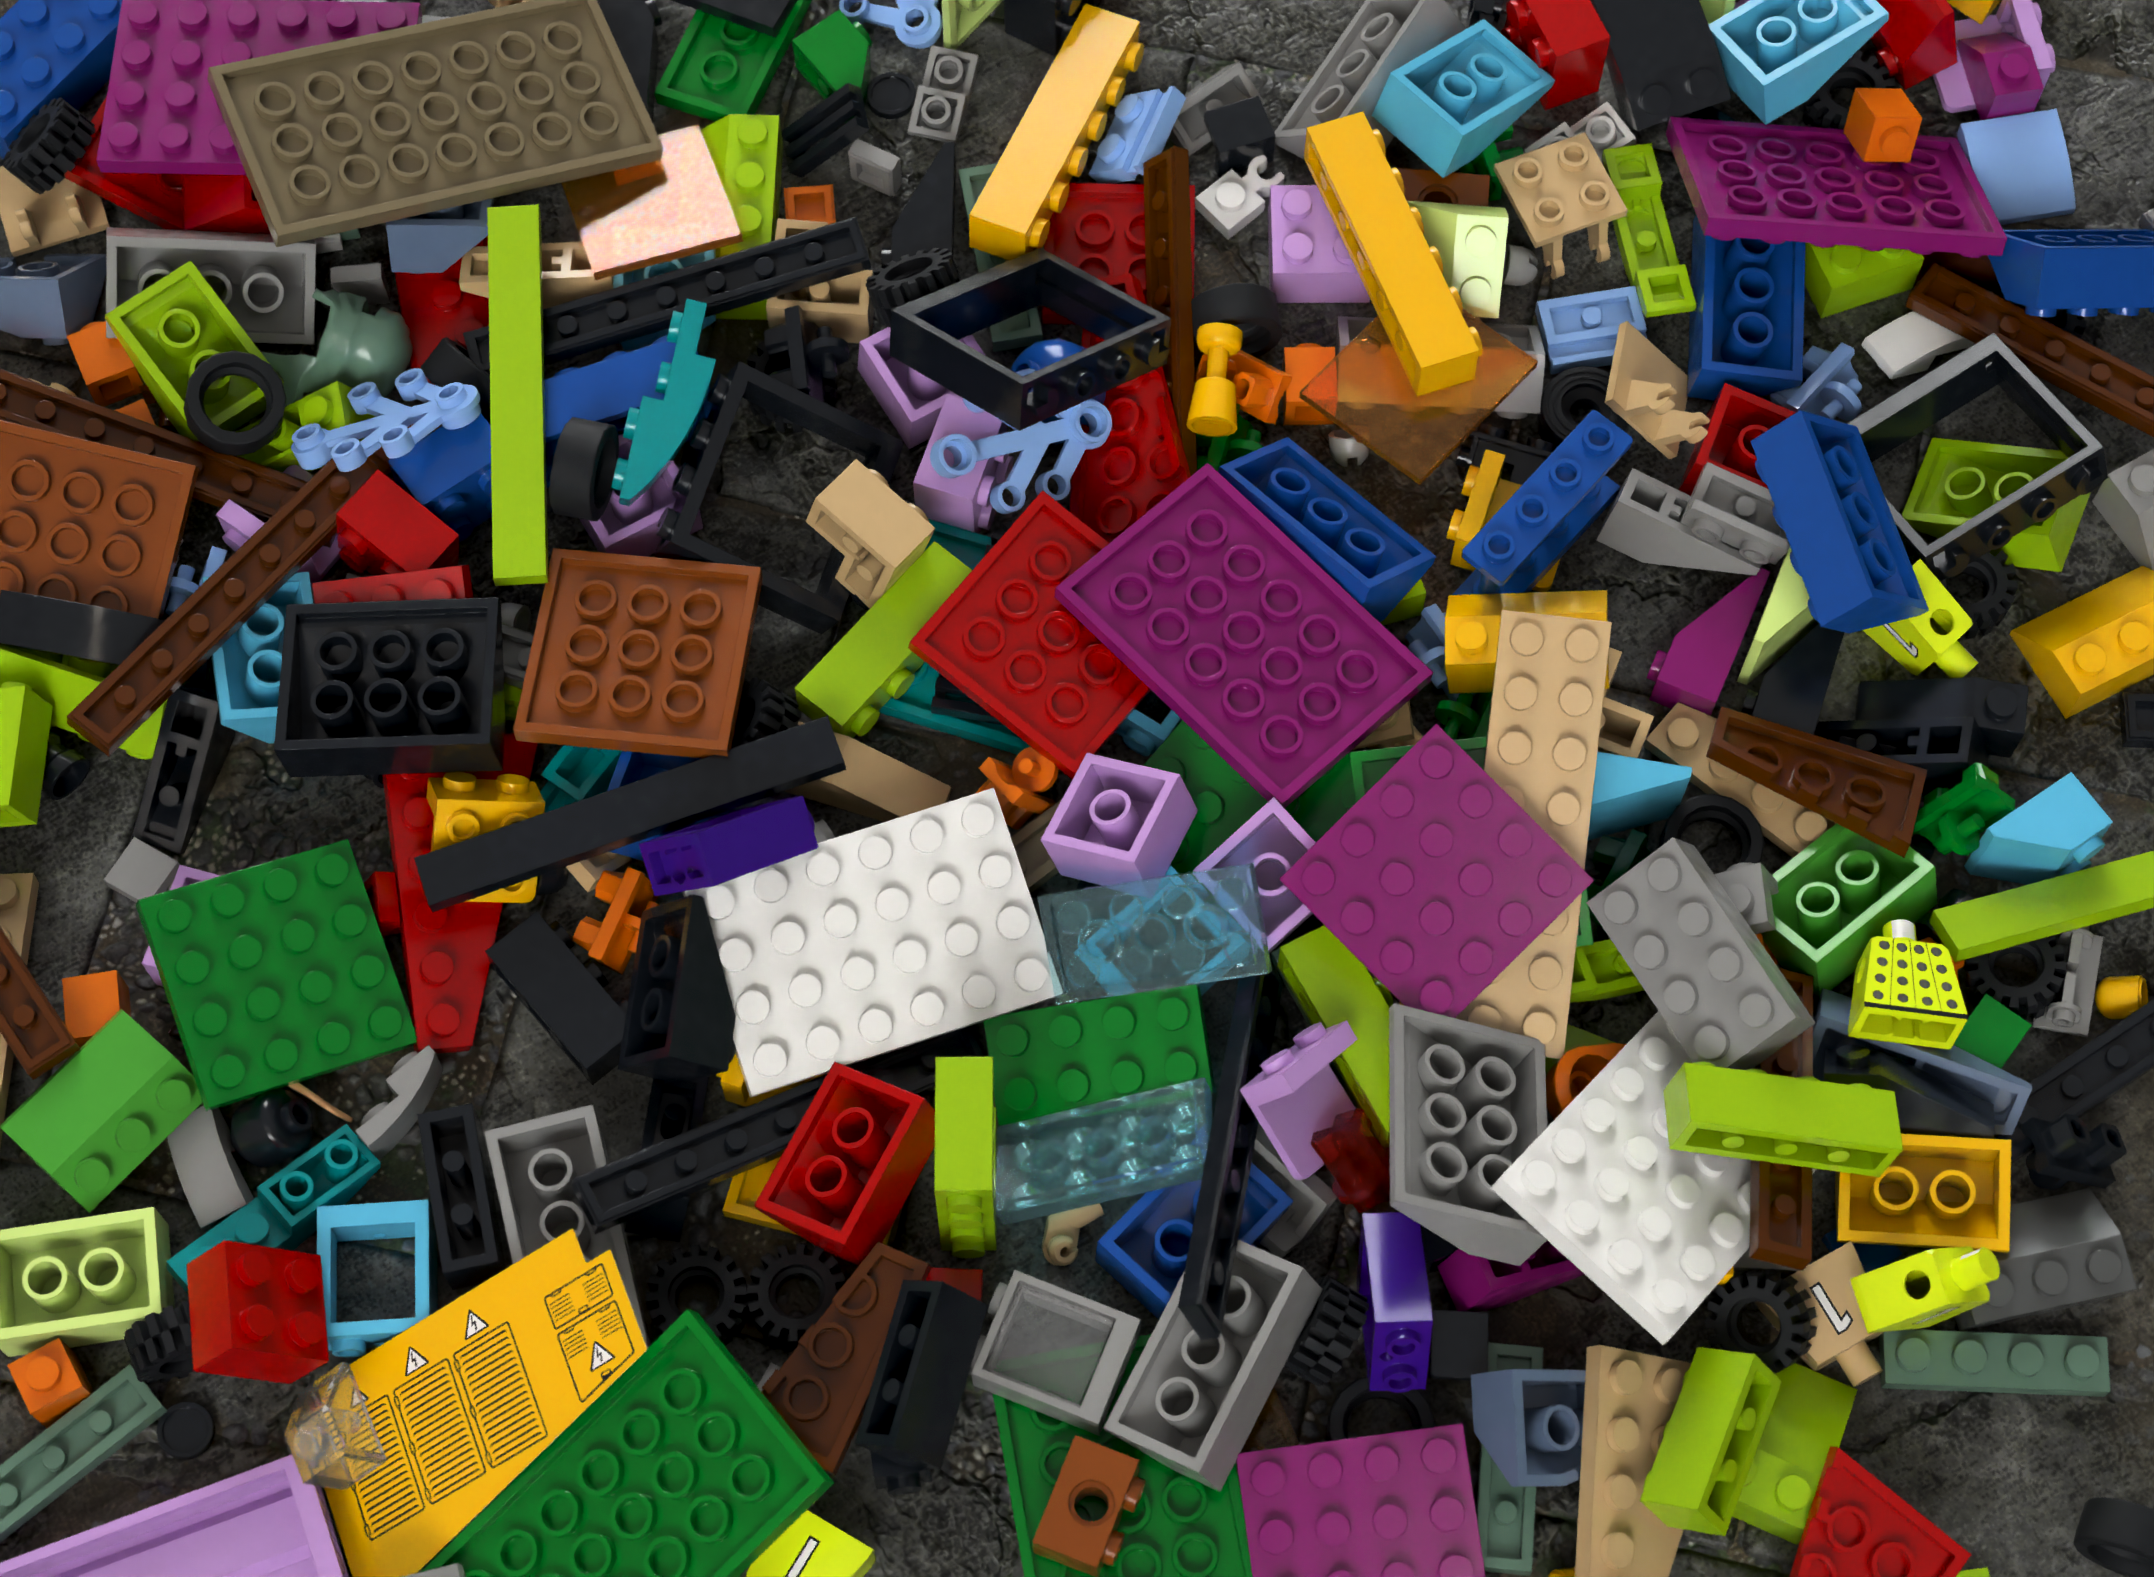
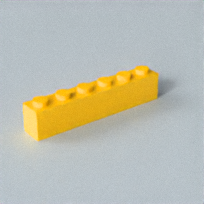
[969,3,1144,260]
[1304,111,1483,397]

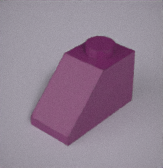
[1957,32,2044,120]

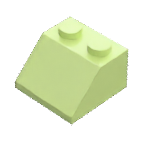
[1407,200,1509,318]

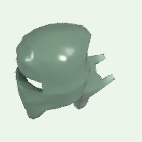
[261,288,412,406]

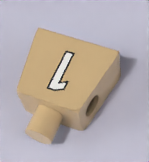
[1755,1241,1883,1387]

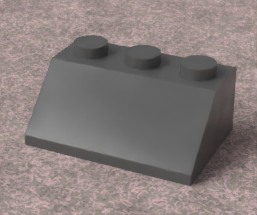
[1936,1188,2137,1331]

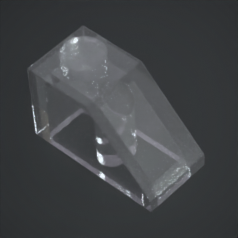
[284,1362,387,1490]

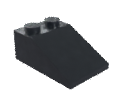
[1590,0,1731,131]
[618,894,736,1084]

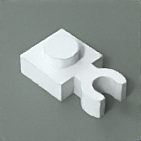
[1195,155,1285,240]

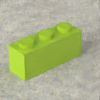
[1640,1347,1782,1536]

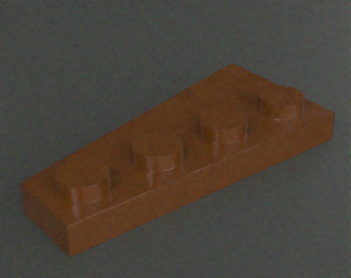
[1706,706,1927,858]
[761,1242,931,1475]

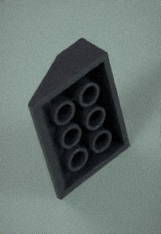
[274,597,506,777]

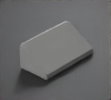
[1169,62,1265,156]

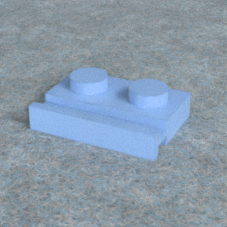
[1089,86,1186,184]
[1535,286,1647,374]

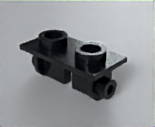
[1456,423,1558,485]

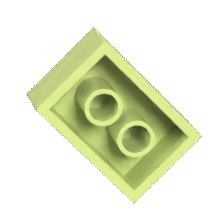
[0,1207,175,1357]

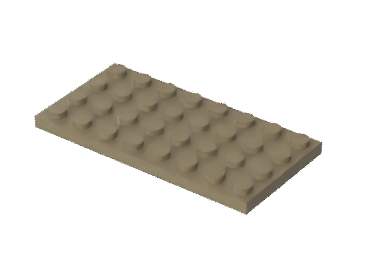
[207,0,664,247]

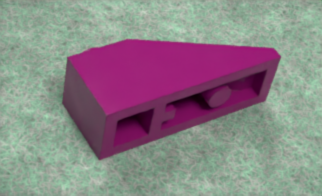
[1647,568,1771,716]
[1437,1240,1585,1312]

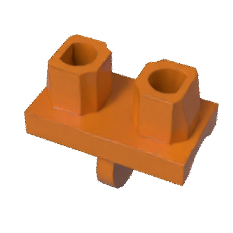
[1195,350,1293,424]
[976,747,1059,830]
[573,867,659,974]

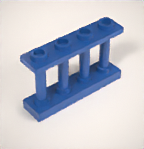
[1452,410,1633,595]

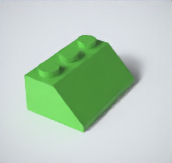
[1761,823,1937,998]
[0,1009,203,1213]

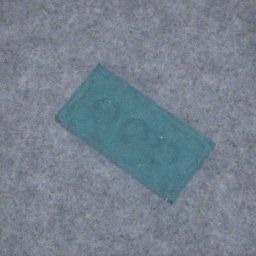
[1038,862,1272,1004]
[996,1077,1213,1226]

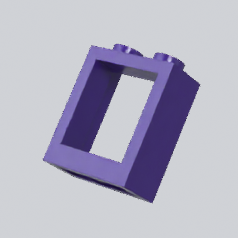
[639,795,819,896]
[1356,1212,1433,1393]

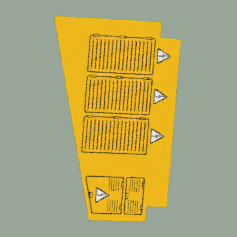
[307,1229,647,1577]

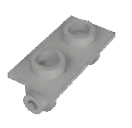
[2033,925,2104,1037]

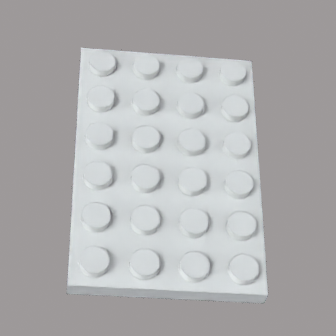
[683,788,1064,1098]
[1491,1011,1817,1345]

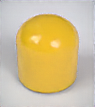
[2095,975,2148,1019]

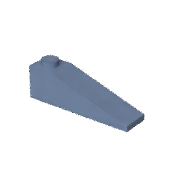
[386,198,494,274]
[0,253,106,346]
[1813,988,2032,1135]
[1471,1369,1586,1487]

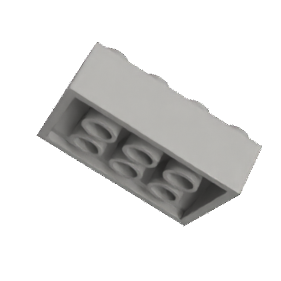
[1389,1003,1547,1266]

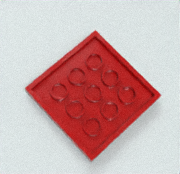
[908,490,1151,779]

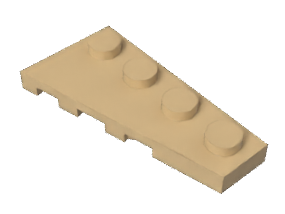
[1644,702,1836,858]

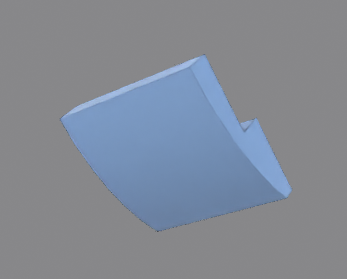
[1957,109,2076,225]

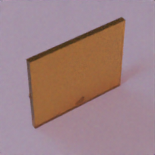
[561,125,743,280]
[1299,309,1538,485]

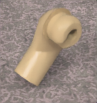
[1041,1191,1104,1266]

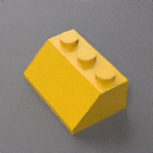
[2009,565,2154,719]
[1445,590,1609,694]
[1835,1134,2011,1253]

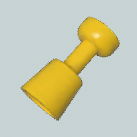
[1186,322,1243,437]

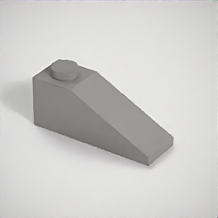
[1596,468,1762,576]

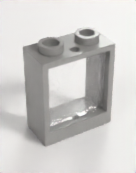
[971,1270,1141,1436]

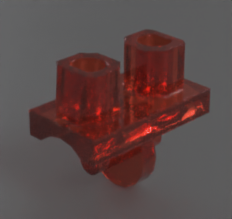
[1311,1108,1390,1213]

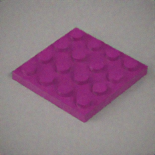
[1279,723,1594,1018]
[1236,1423,1486,1577]

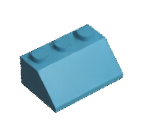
[202,572,314,744]

